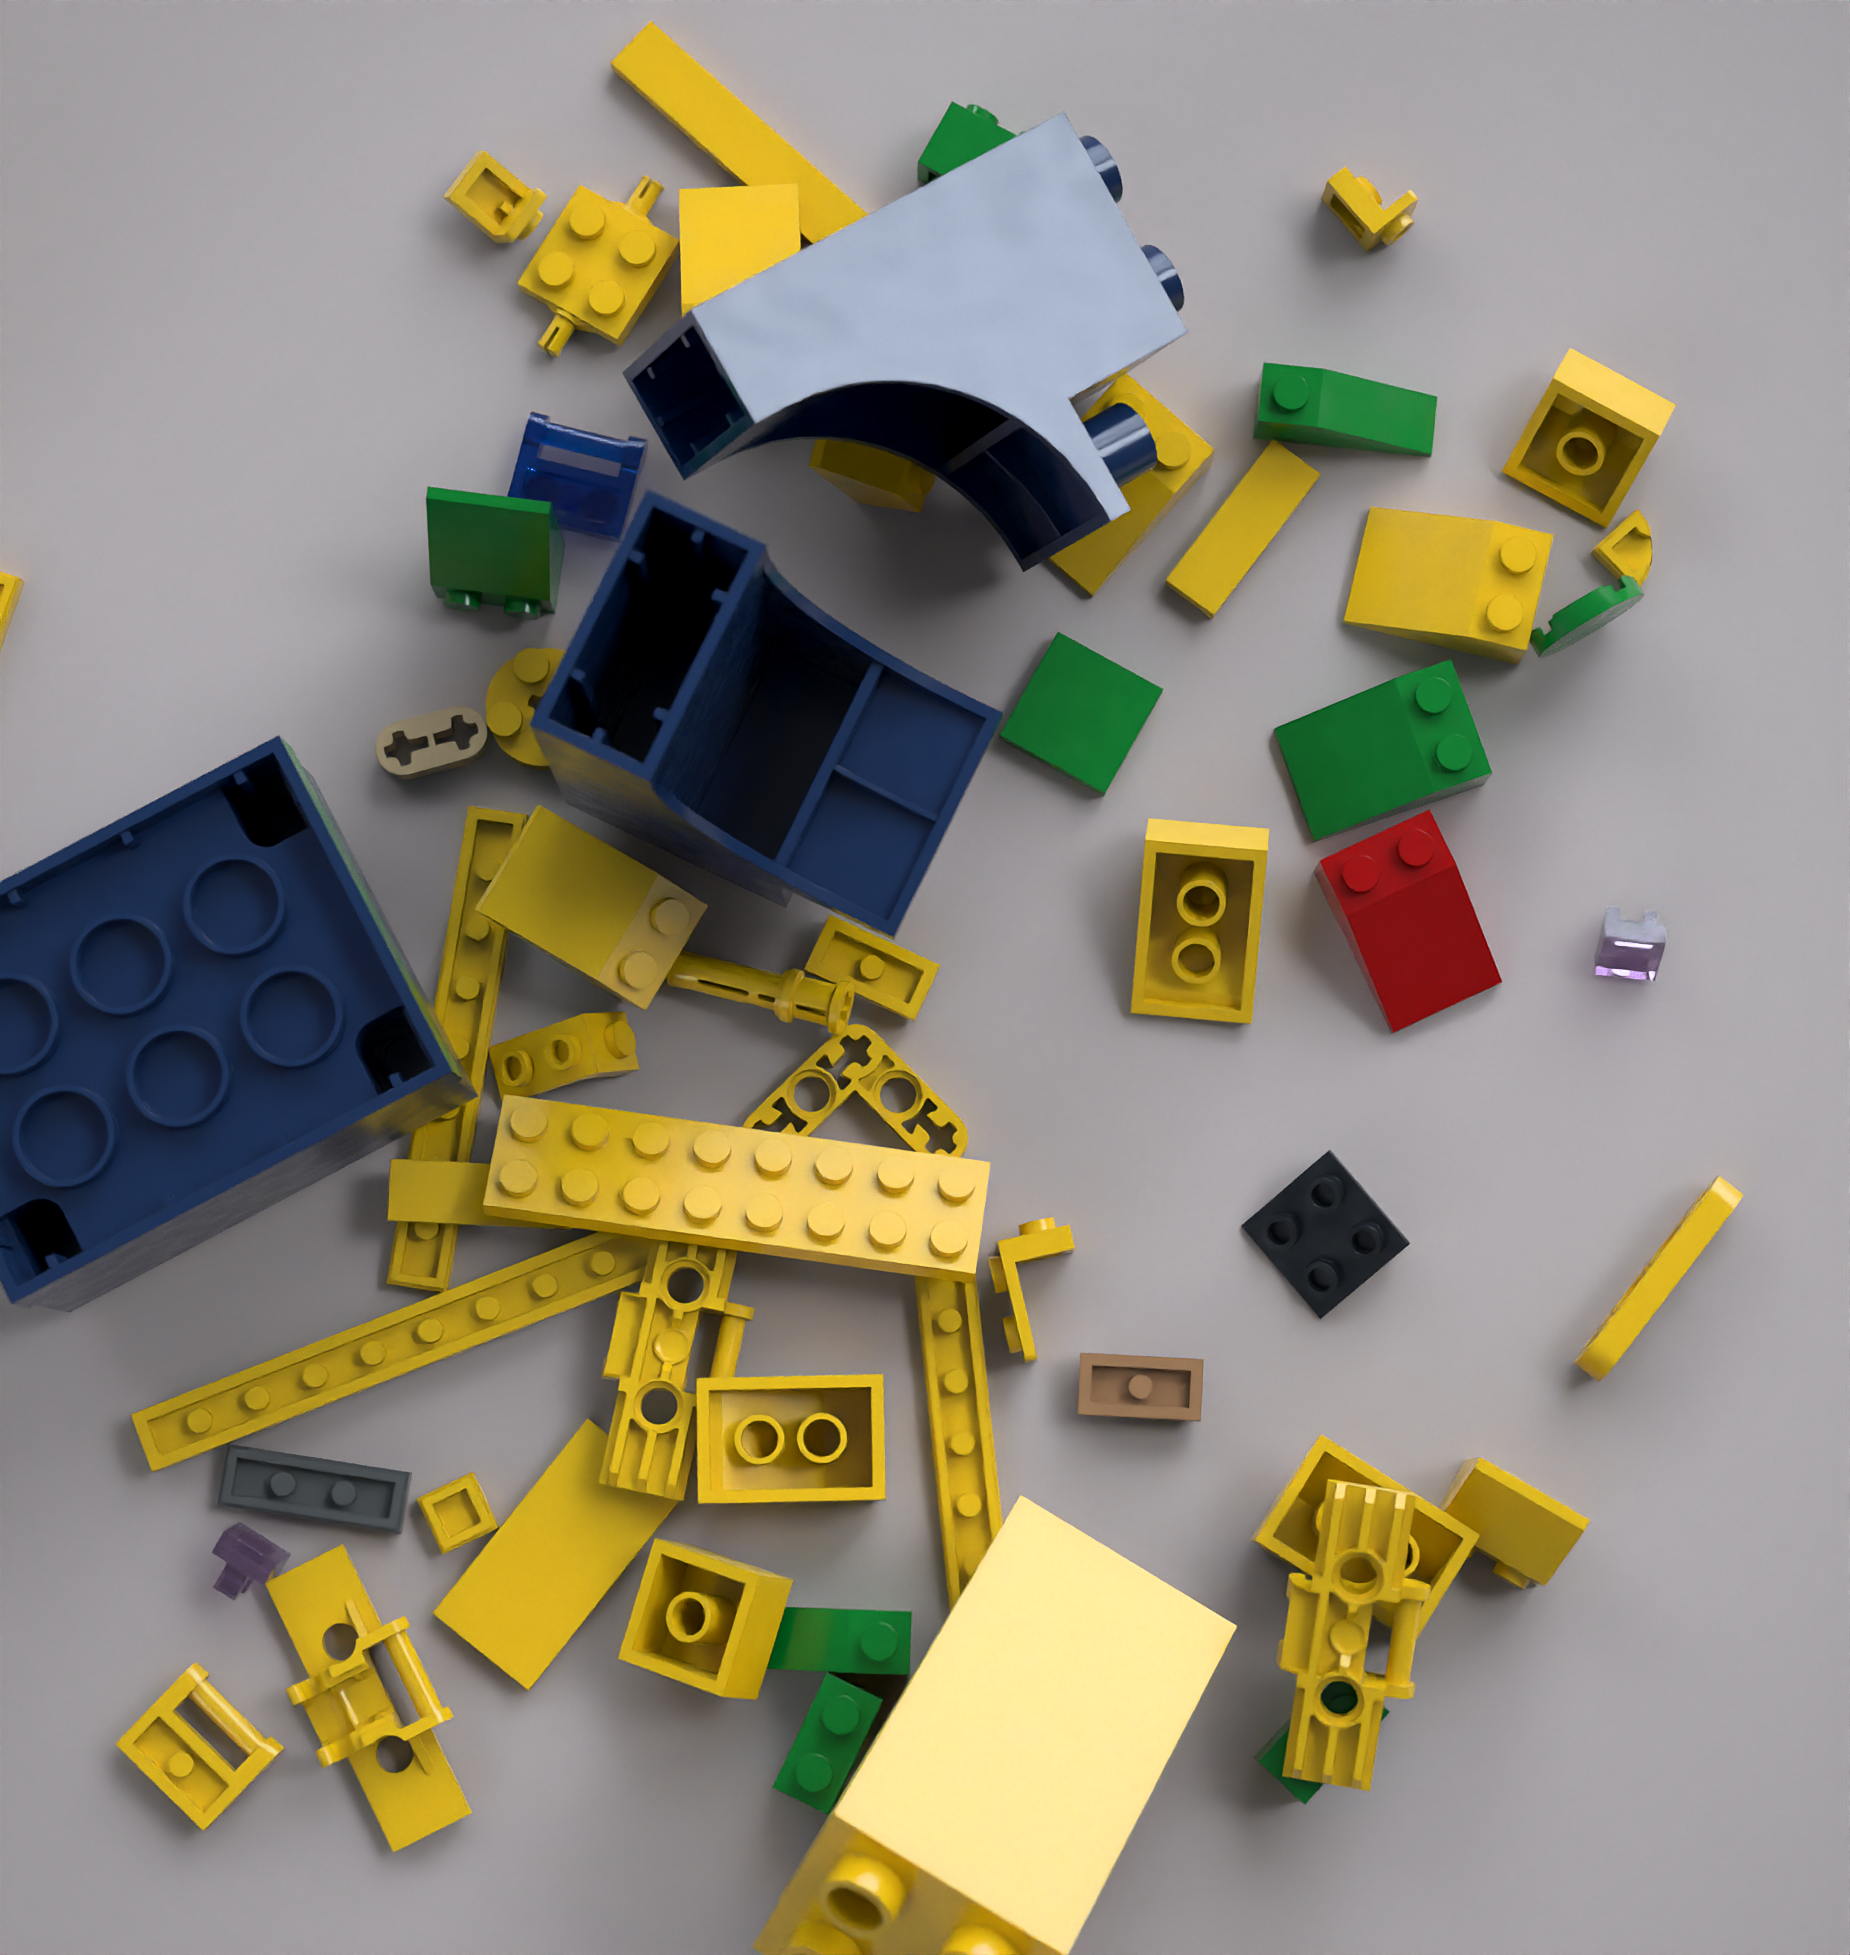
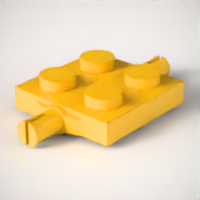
[517,175,680,358]

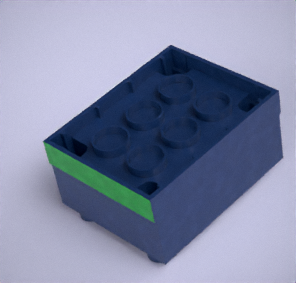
[0,735,478,1313]

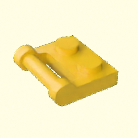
[115,1662,285,1831]

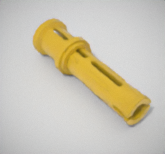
[667,949,855,1035]

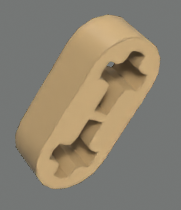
[375,706,490,780]

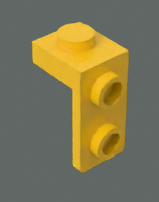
[489,1011,640,1102]
[988,1217,1075,1364]

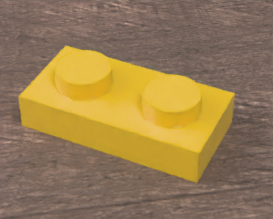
[804,914,940,1023]

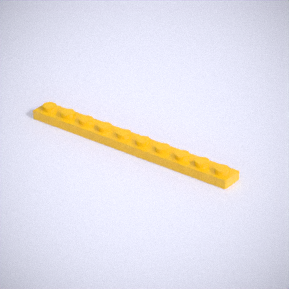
[131,1231,652,1472]

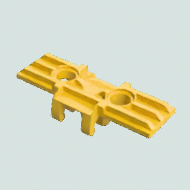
[598,1239,755,1501]
[1276,1479,1431,1791]
[265,1544,473,1853]

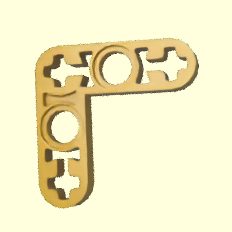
[742,1024,968,1158]

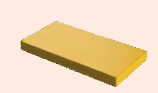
[433,1418,680,1691]

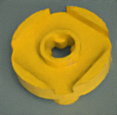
[485,647,566,770]

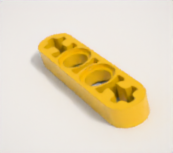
[1574,1175,1743,1382]

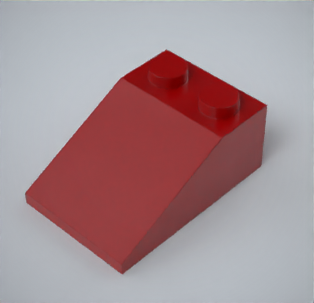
[1313,809,1502,1034]

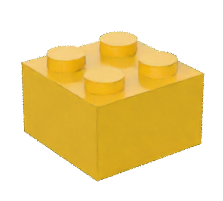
[618,1538,793,1700]

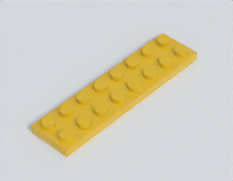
[483,1094,991,1284]

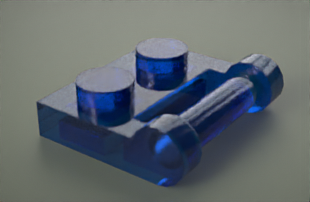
[507,412,648,543]

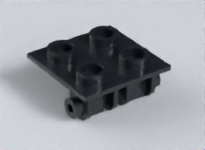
[1241,1150,1410,1319]

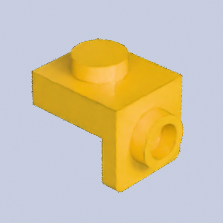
[442,150,547,243]

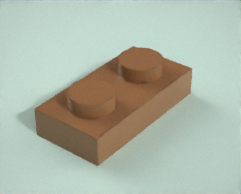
[1077,1352,1204,1422]

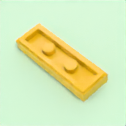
[1165,439,1321,619]
[386,1159,572,1230]

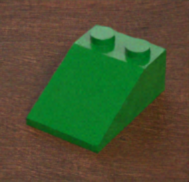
[426,486,565,619]
[1273,659,1492,843]

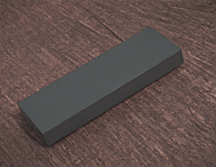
[217,1444,412,1534]

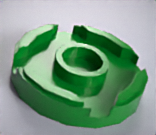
[1529,575,1644,658]

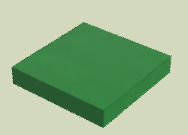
[999,632,1163,796]

